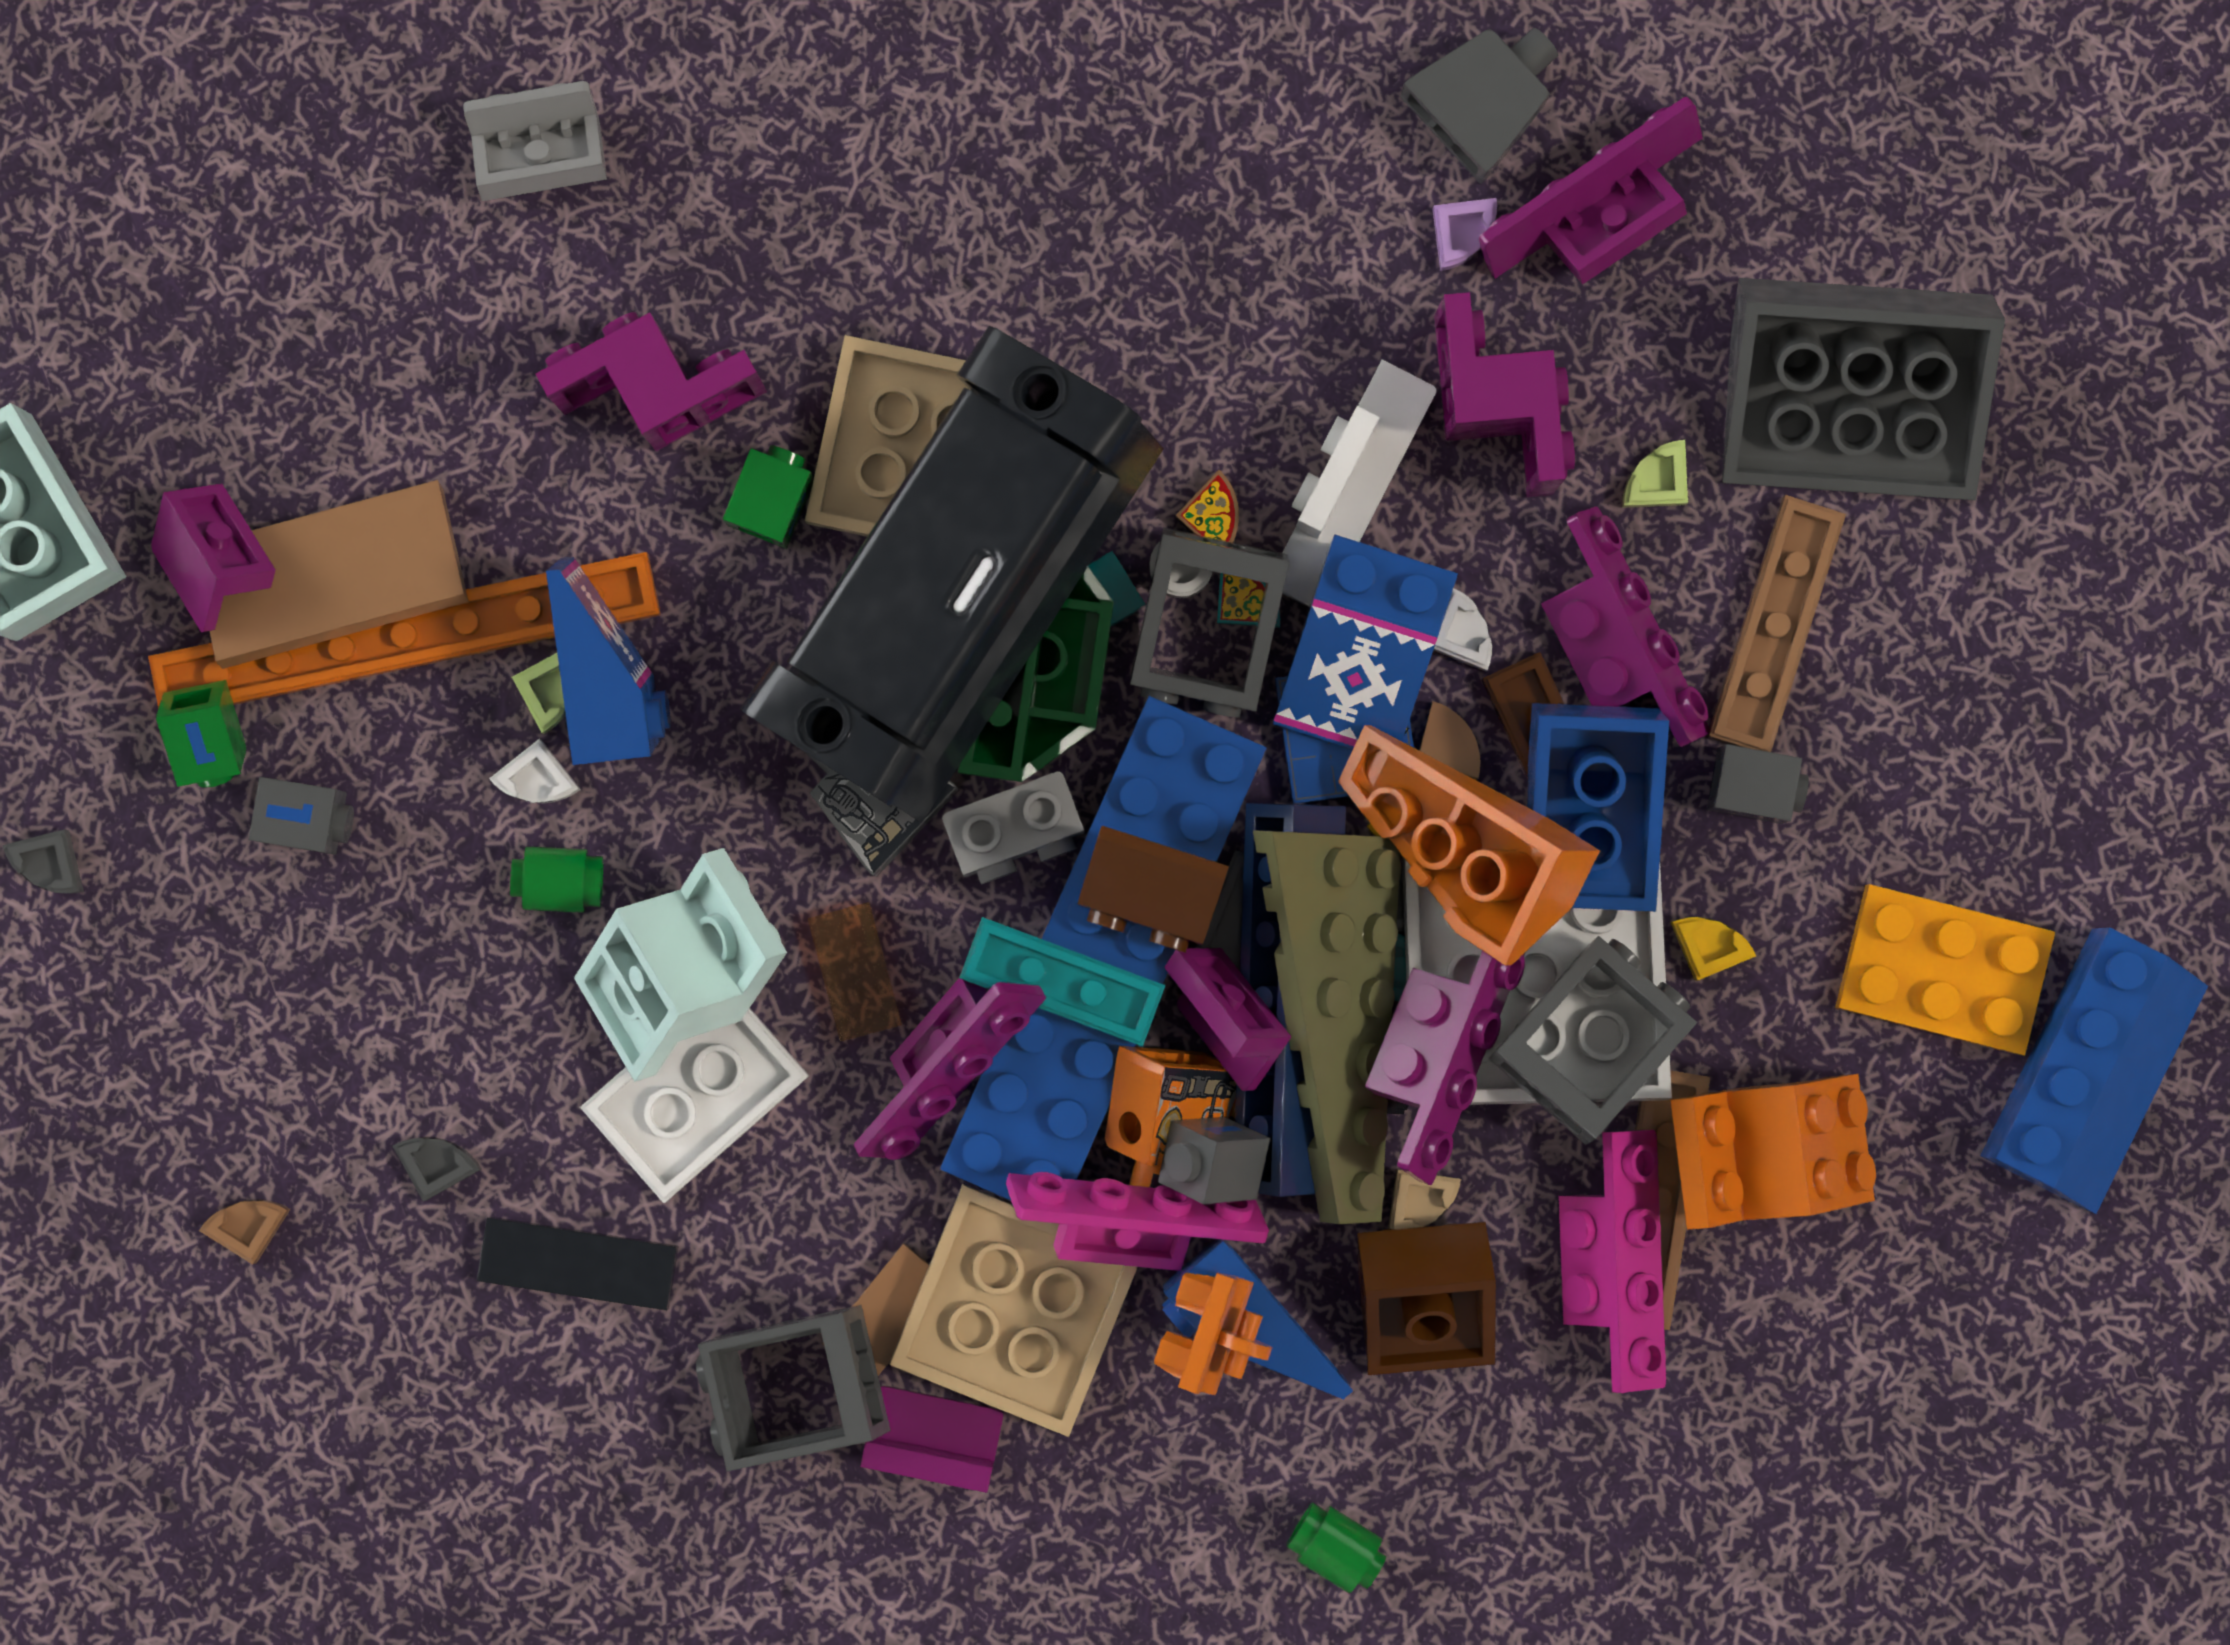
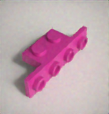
[1559,1130,1666,1393]
[1006,1172,1269,1271]

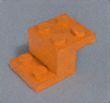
[1670,1074,1876,1230]

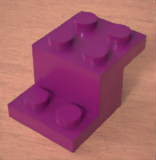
[1434,292,1575,497]
[535,312,767,451]

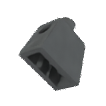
[1400,28,1558,184]

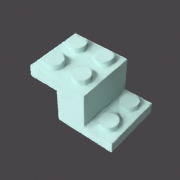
[574,848,787,1082]

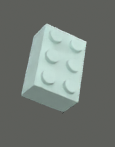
[0,403,126,641]

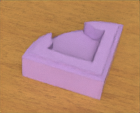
[1432,198,1497,271]

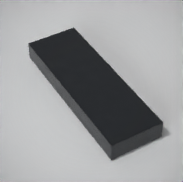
[477,1217,679,1311]

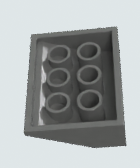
[1722,278,2005,500]

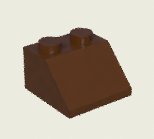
[1077,825,1229,953]
[1357,1222,1496,1375]

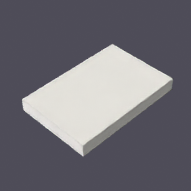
[580,1008,809,1203]

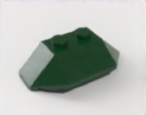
[958,567,1114,782]

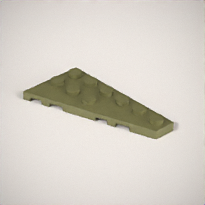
[1253,830,1401,1224]

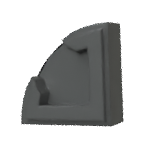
[2,830,84,894]
[393,1137,482,1202]

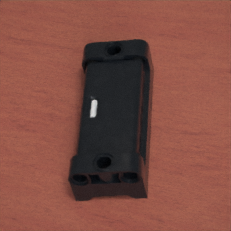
[739,326,1164,823]

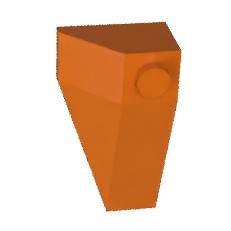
[1338,725,1600,965]

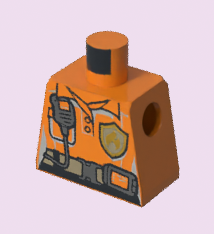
[1105,1046,1236,1188]

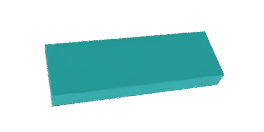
[959,917,1166,1047]

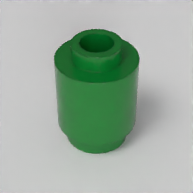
[510,846,604,913]
[1286,1503,1387,1594]

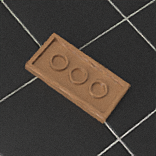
[210,480,469,669]

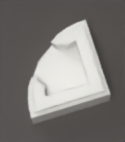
[1434,588,1492,672]
[489,739,581,803]

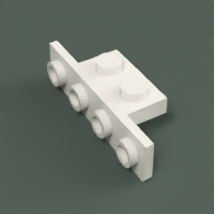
[1282,360,1436,607]

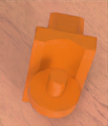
[1154,1273,1273,1395]

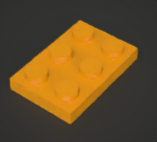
[1835,884,2055,1056]

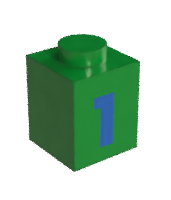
[722,445,814,549]
[156,680,246,788]

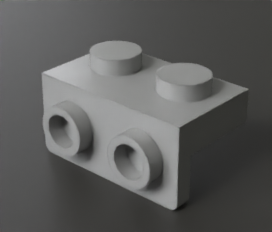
[463,81,607,201]
[942,772,1085,884]

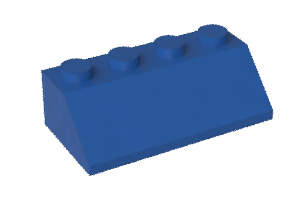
[1980,927,2208,1214]

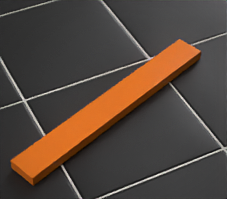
[148,552,661,709]

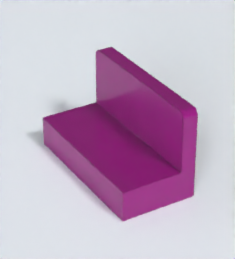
[151,484,276,632]
[1164,948,1291,1091]
[860,1386,1004,1493]

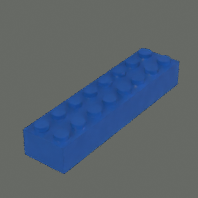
[940,696,1267,1201]

